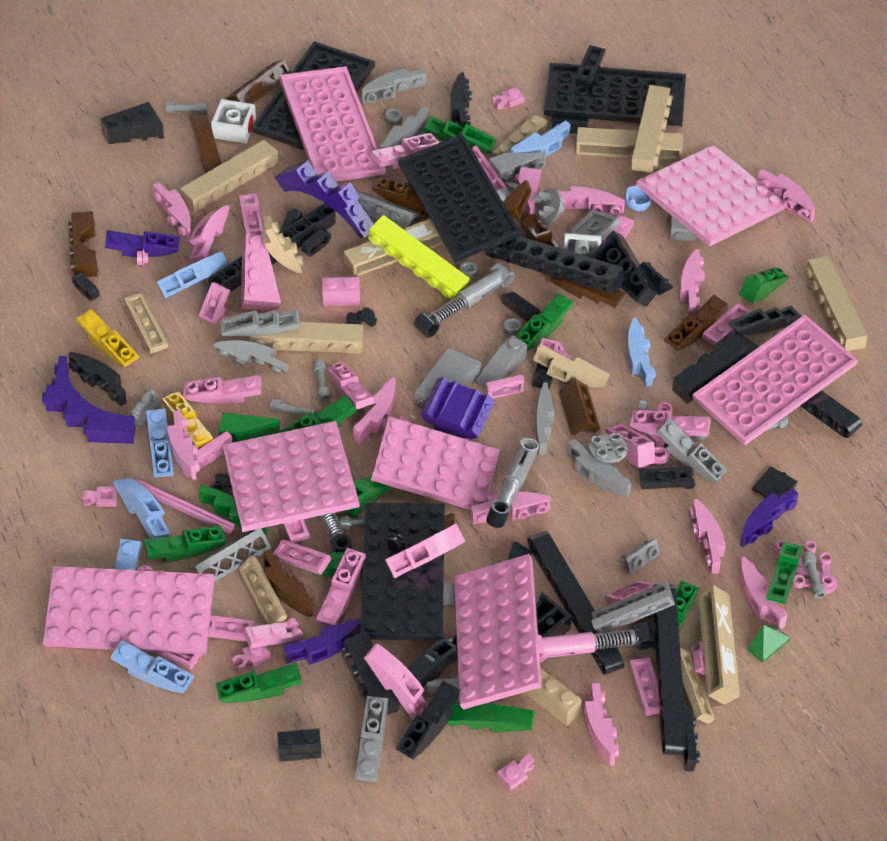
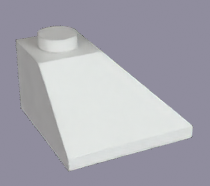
[564,233,601,257]

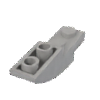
[361,68,427,104]
[214,340,290,373]
[656,418,727,483]
[568,439,631,497]
[355,696,388,783]

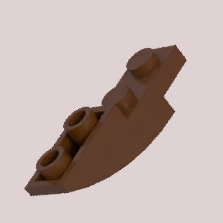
[372,176,425,215]
[664,294,728,351]
[263,549,315,617]

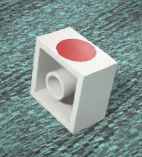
[211,99,256,144]

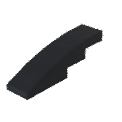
[728,306,801,335]

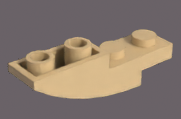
[262,215,304,273]
[533,344,610,388]

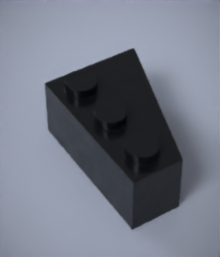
[100,102,164,144]
[536,592,572,638]

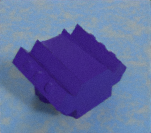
[420,377,495,439]

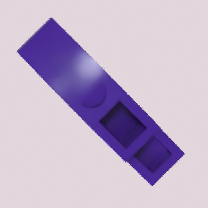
[105,230,180,257]
[740,488,798,548]
[284,619,361,665]

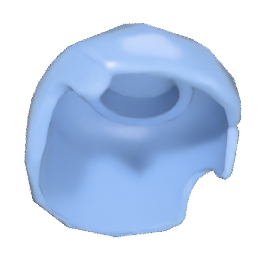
[624,186,651,211]

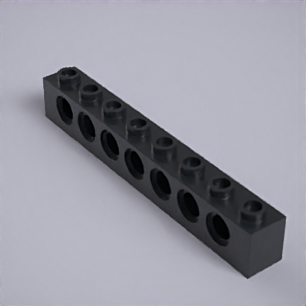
[485,236,624,295]

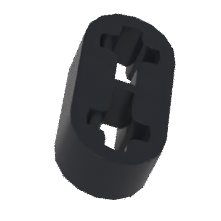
[301,228,331,257]
[71,272,100,301]

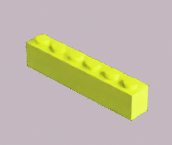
[368,215,470,300]

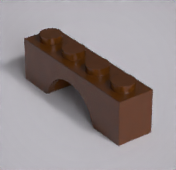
[68,211,98,277]

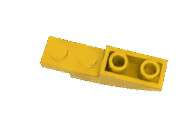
[76,309,139,367]
[161,391,213,449]

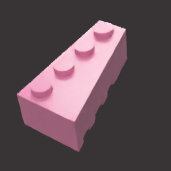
[241,234,281,312]

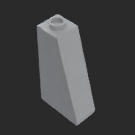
[414,348,481,409]

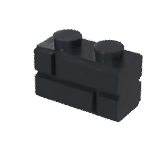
[277,728,322,762]

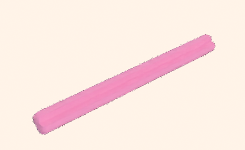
[136,479,236,534]

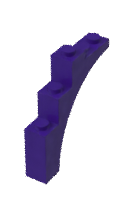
[274,160,374,239]
[42,356,136,444]

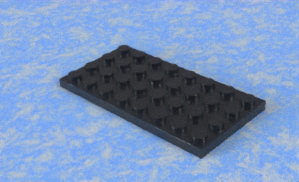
[251,41,375,150]
[544,63,686,126]
[398,134,521,263]
[361,503,445,640]

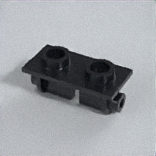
[641,261,673,296]

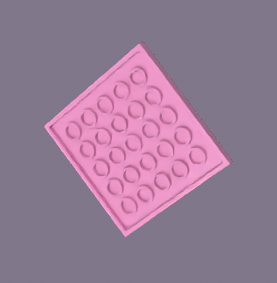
[636,145,785,247]
[222,421,360,532]

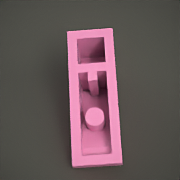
[515,167,542,216]
[606,424,655,468]

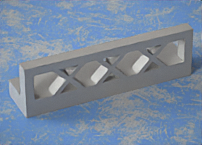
[356,190,420,229]
[189,528,271,582]
[591,581,675,634]

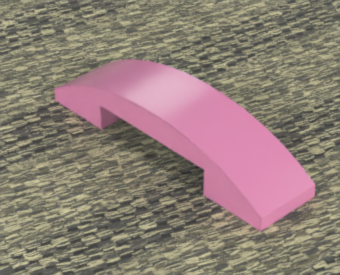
[239,193,264,235]

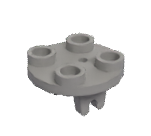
[533,188,565,225]
[589,433,628,463]

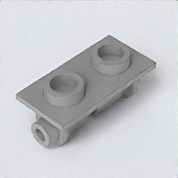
[128,388,161,427]
[620,538,660,574]

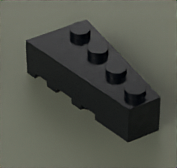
[590,230,658,307]
[672,331,747,404]
[341,632,400,715]

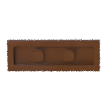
[559,379,600,435]

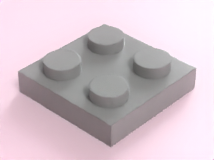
[569,210,620,242]

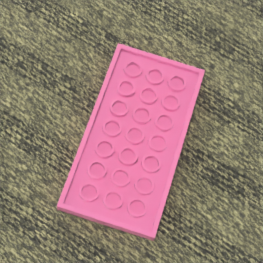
[279,67,386,181]
[693,315,858,445]
[454,554,542,709]
[43,566,215,655]

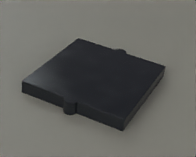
[752,466,798,499]

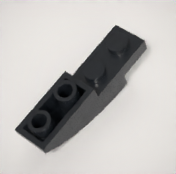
[450,72,472,127]
[68,352,127,406]
[407,635,458,687]
[396,680,461,759]

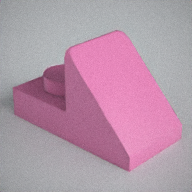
[198,282,230,324]

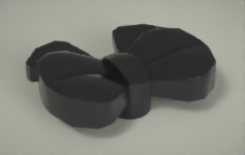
[346,307,377,327]
[209,473,232,496]

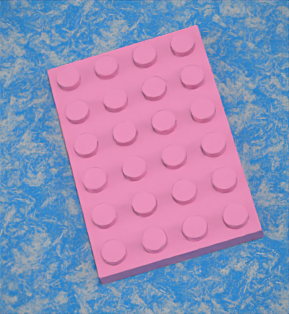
[371,416,500,510]

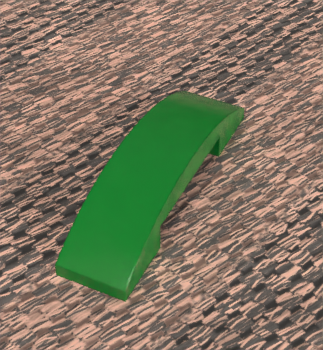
[766,541,803,604]

